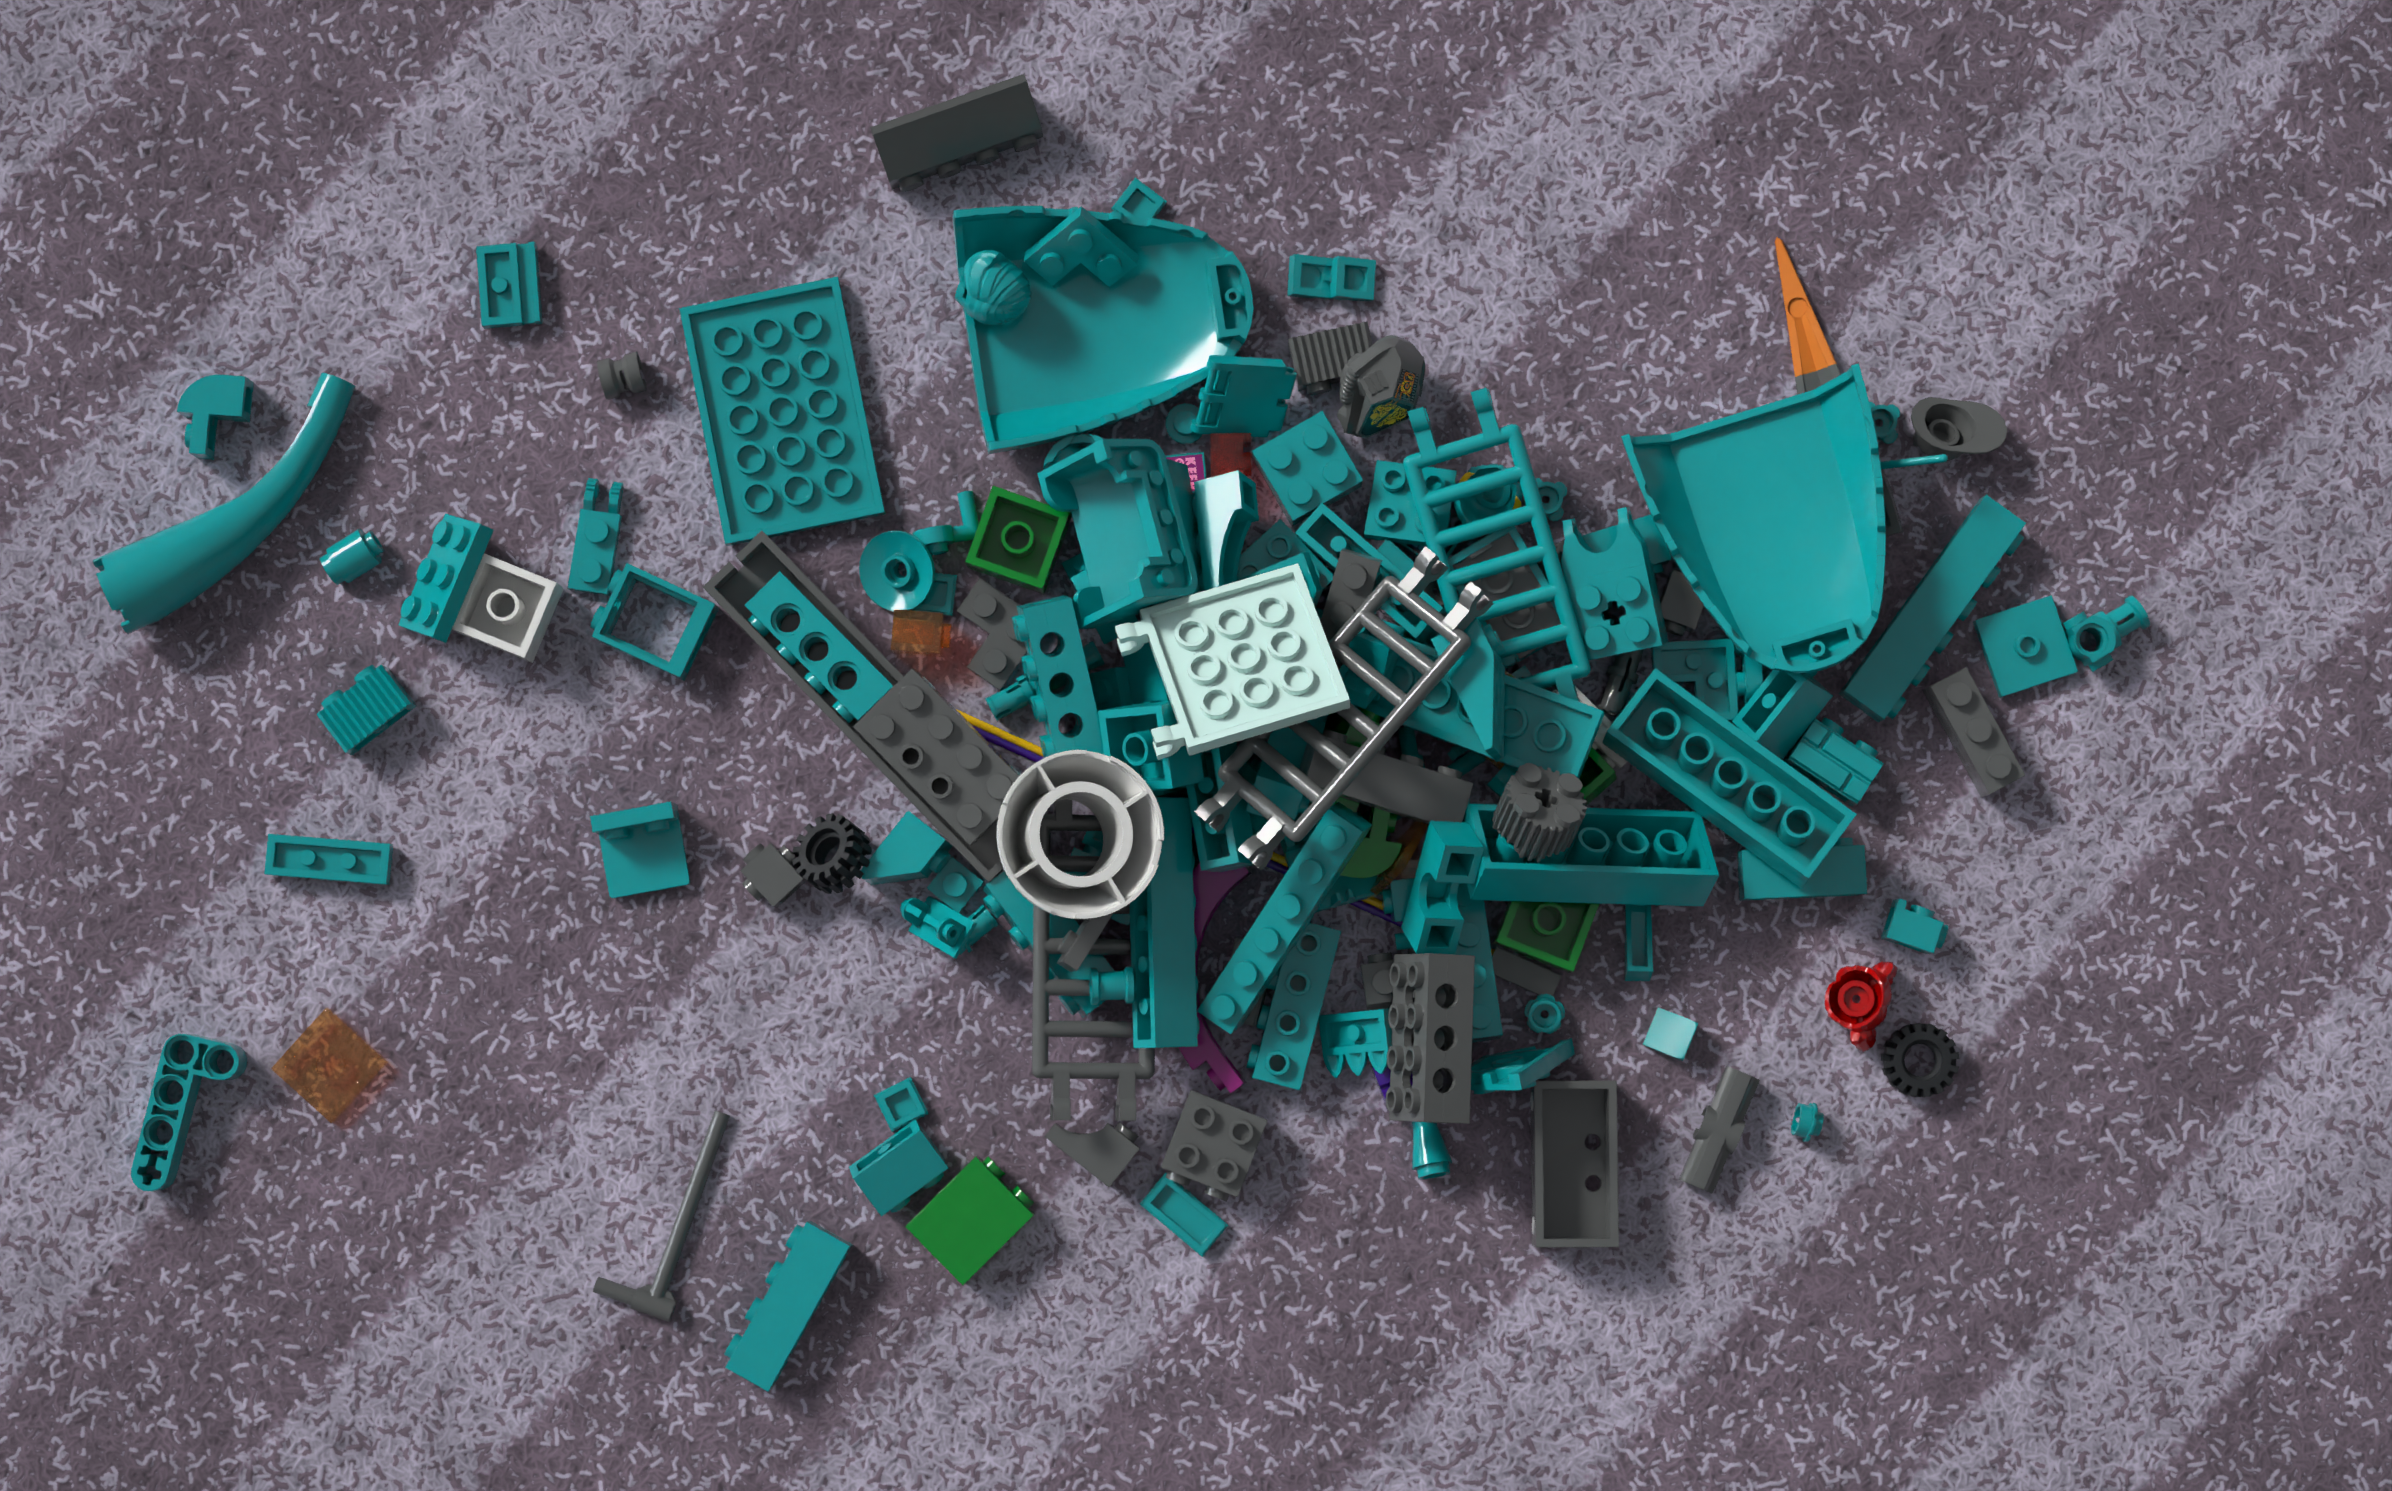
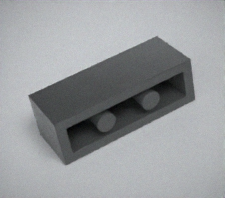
[1922,667,2025,797]

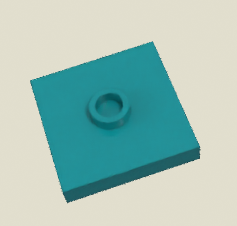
[1973,595,2078,698]

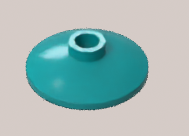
[859,530,935,612]

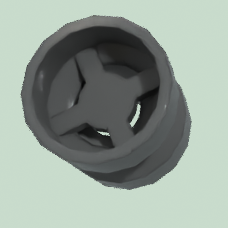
[597,351,647,400]

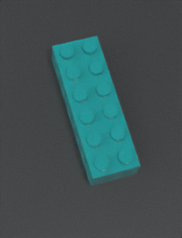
[1602,668,1857,889]
[1462,804,1719,906]

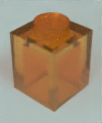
[891,609,952,657]

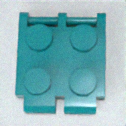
[1190,355,1297,437]

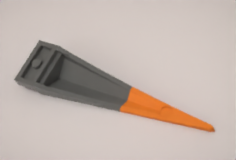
[1775,237,1904,537]

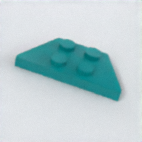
[1471,1038,1575,1094]

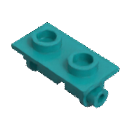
[900,896,977,959]

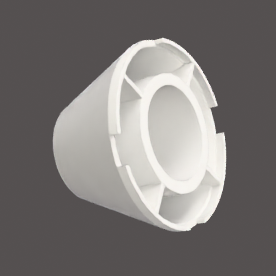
[996,750,1164,919]

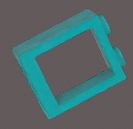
[590,563,719,681]

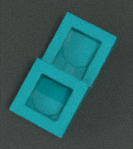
[1287,254,1376,301]

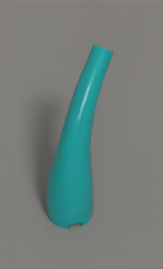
[93,373,356,634]

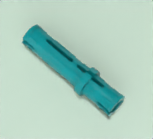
[985,641,1105,722]

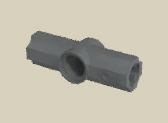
[1679,1066,1760,1193]

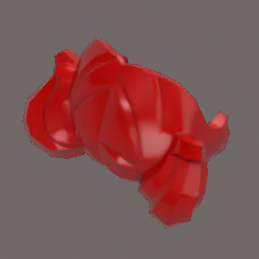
[1824,961,1898,1052]

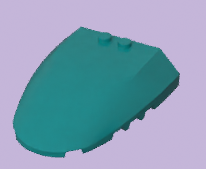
[953,206,1254,454]
[1621,363,1886,673]

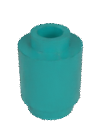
[320,528,384,585]

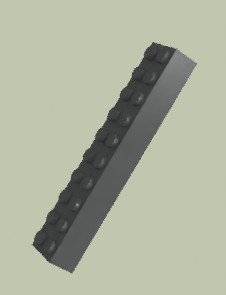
[703,531,1004,882]

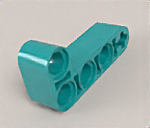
[131,1034,247,1191]

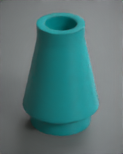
[1412,1122,1452,1180]

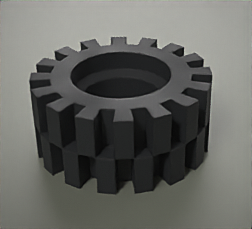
[792,813,872,894]
[1881,1023,1960,1097]

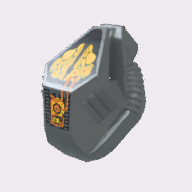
[1337,335,1425,438]

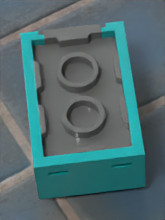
[1448,526,1561,670]

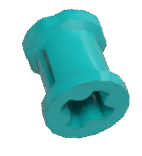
[1089,966,1134,1005]

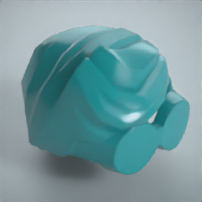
[955,250,1032,326]

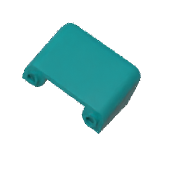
[1037,439,1198,629]

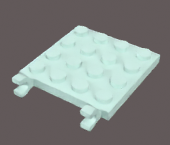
[1115,563,1350,760]

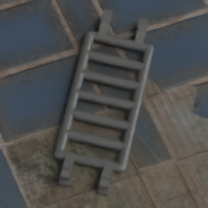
[1195,546,1494,871]
[1032,799,1155,1121]

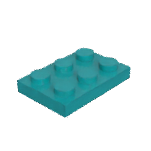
[398,514,494,643]

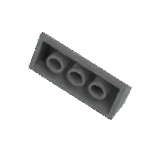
[870,74,1043,192]

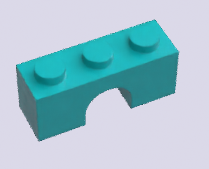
[1401,820,1484,955]

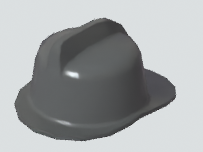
[1911,397,2007,461]

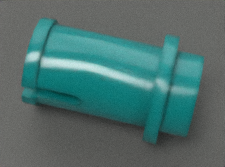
[960,904,999,955]

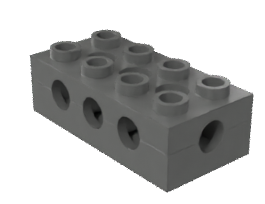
[1385,953,1475,1124]

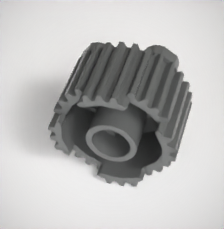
[1492,763,1587,863]

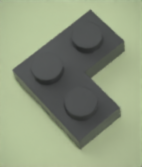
[957,578,1027,691]

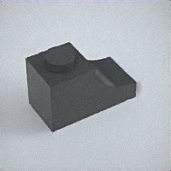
[1044,1121,1140,1187]

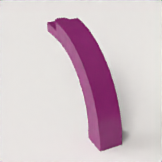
[1178,863,1252,1093]

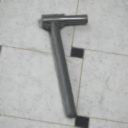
[593,1110,730,1322]

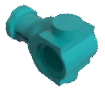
[2062,595,2150,672]

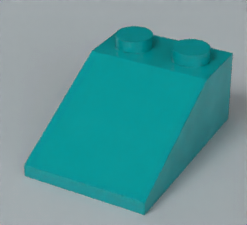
[1431,617,1506,762]

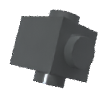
[740,843,806,908]

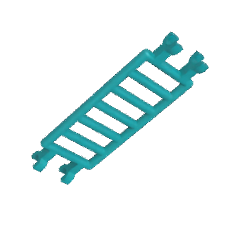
[1403,388,1591,702]

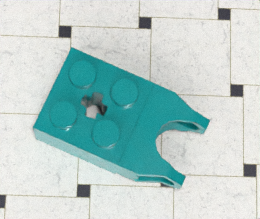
[1561,507,1669,660]

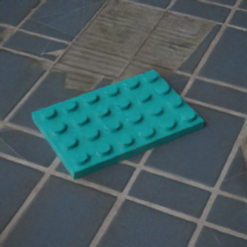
[679,277,886,546]

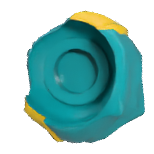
[1454,464,1523,524]

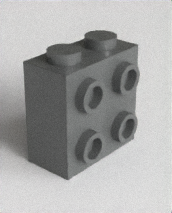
[1161,1090,1268,1202]

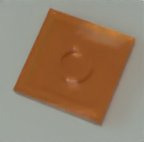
[271,1007,388,1123]

